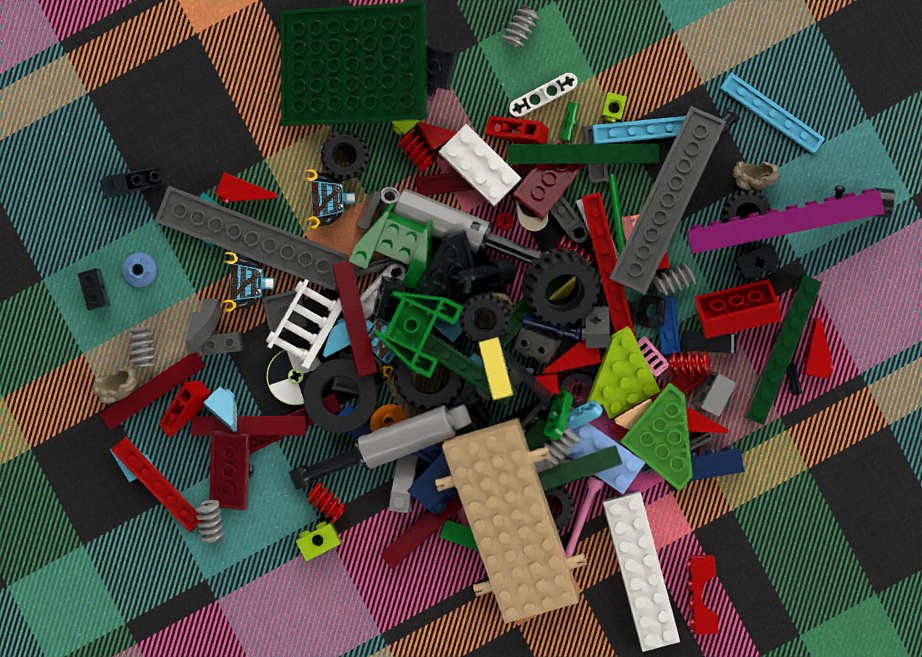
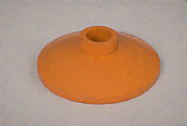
[370,404,408,432]

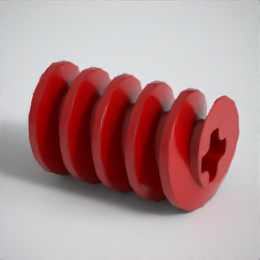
[398,129,437,172]
[669,351,711,376]
[306,482,347,524]

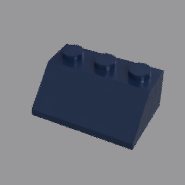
[407,451,459,516]

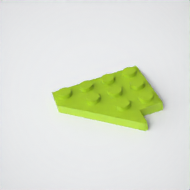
[587,326,660,419]

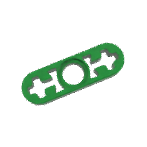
[544,389,573,441]

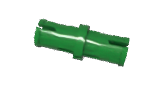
[559,102,580,142]

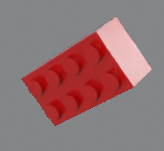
[694,279,781,339]

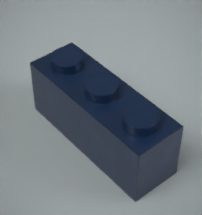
[688,445,745,482]

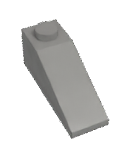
[389,453,419,513]

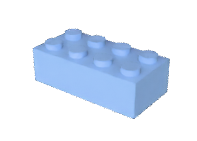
[563,422,645,494]

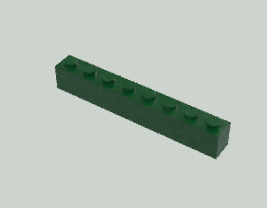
[743,275,822,425]

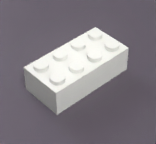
[439,124,521,207]

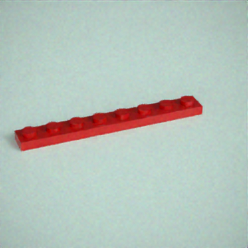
[581,192,637,341]

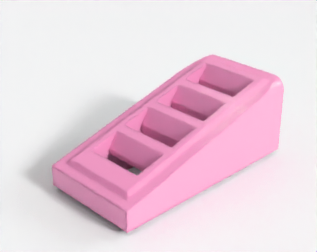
[637,336,669,377]

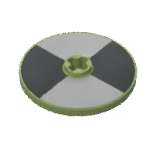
[267,348,321,405]

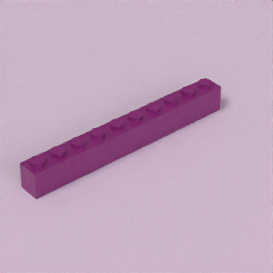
[686,188,885,254]

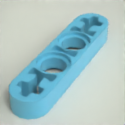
[545,401,603,442]

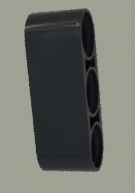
[681,331,737,354]

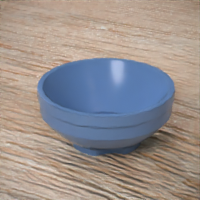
[122,253,158,287]

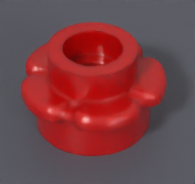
[495,212,514,231]

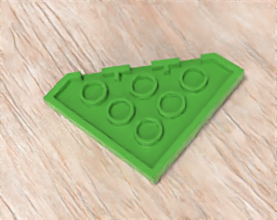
[620,383,693,491]

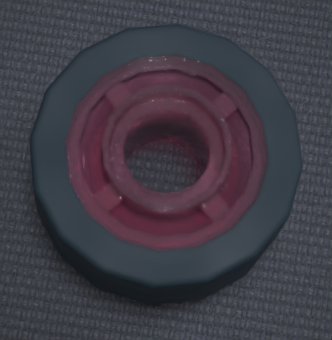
[559,372,594,408]

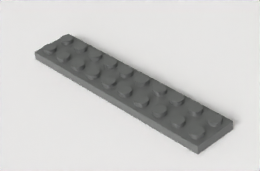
[609,106,726,295]
[155,186,348,291]

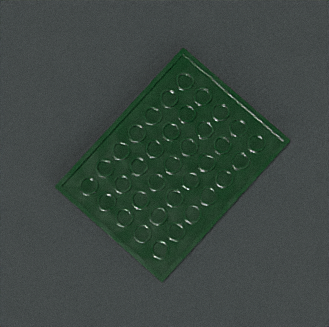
[280,1,427,127]

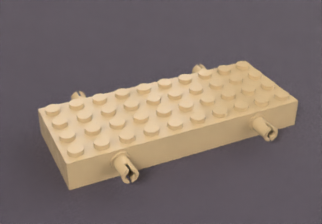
[435,418,587,624]

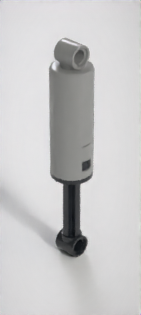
[378,187,550,266]
[288,404,472,490]

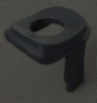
[637,295,666,329]

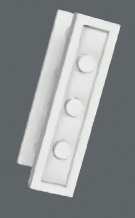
[266,279,342,369]

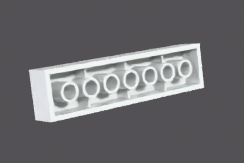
[602,490,680,652]

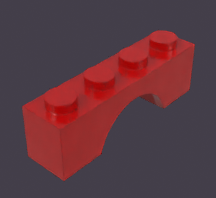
[686,554,719,635]

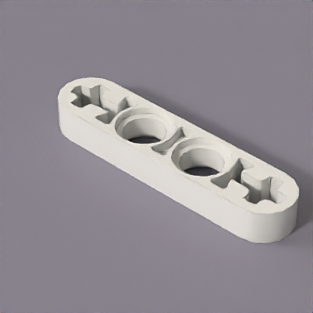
[509,73,578,118]

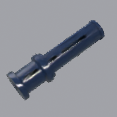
[521,312,581,342]

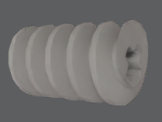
[501,4,540,47]
[653,263,697,297]
[128,327,155,367]
[538,427,581,468]
[196,500,224,543]

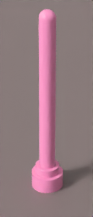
[565,476,604,558]

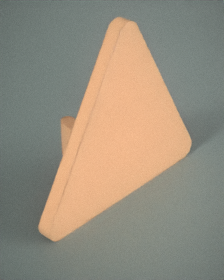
[615,399,653,430]

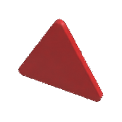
[418,122,458,149]

